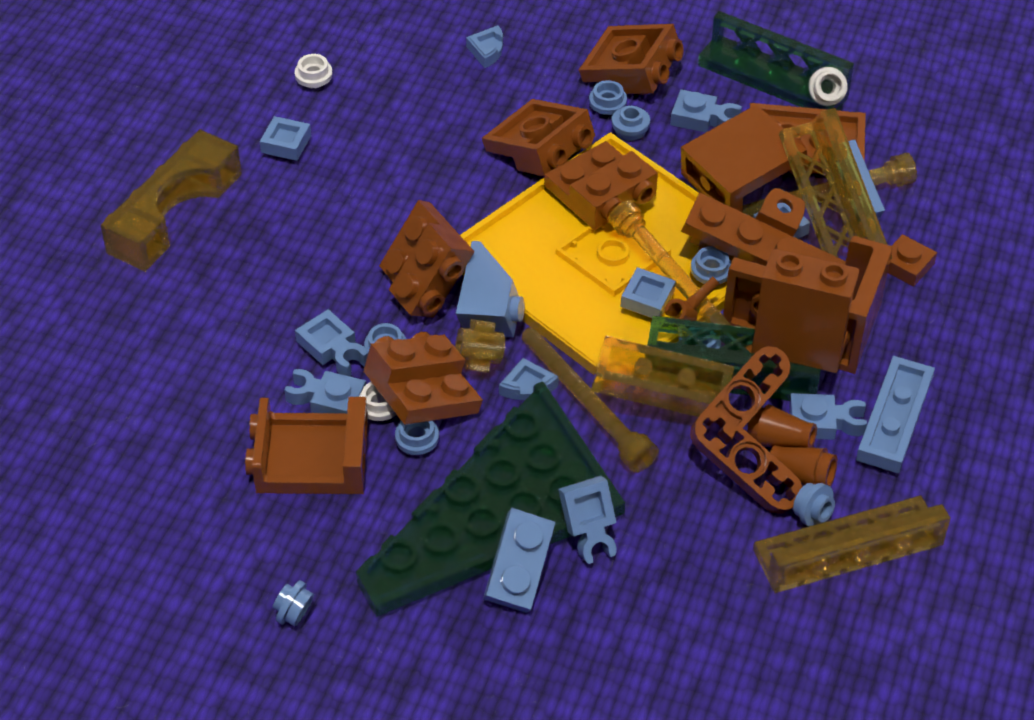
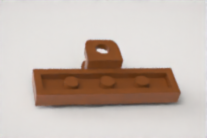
[681,188,846,266]

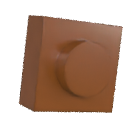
[888,234,937,287]

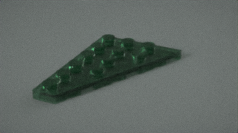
[356,381,625,617]

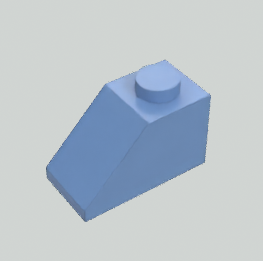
[456,241,525,337]

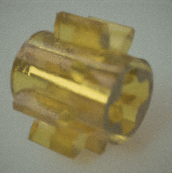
[455,319,505,373]

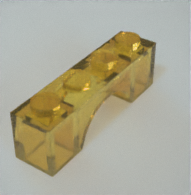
[100,129,242,272]

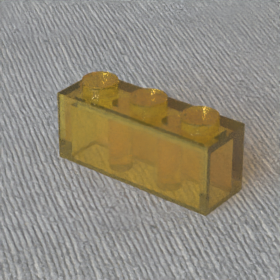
[590,335,734,417]

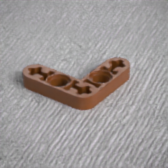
[690,346,802,514]

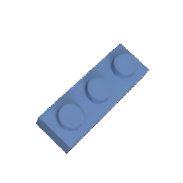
[856,356,935,473]

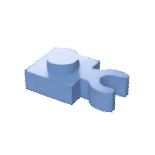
[670,89,742,133]
[295,309,368,376]
[284,369,366,413]
[789,393,867,440]
[558,476,616,564]

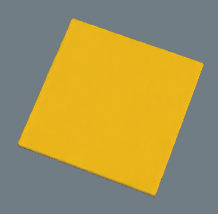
[460,132,736,392]

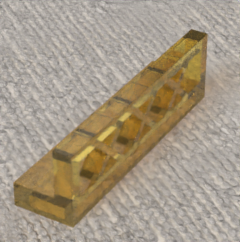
[779,108,893,260]
[753,495,951,593]

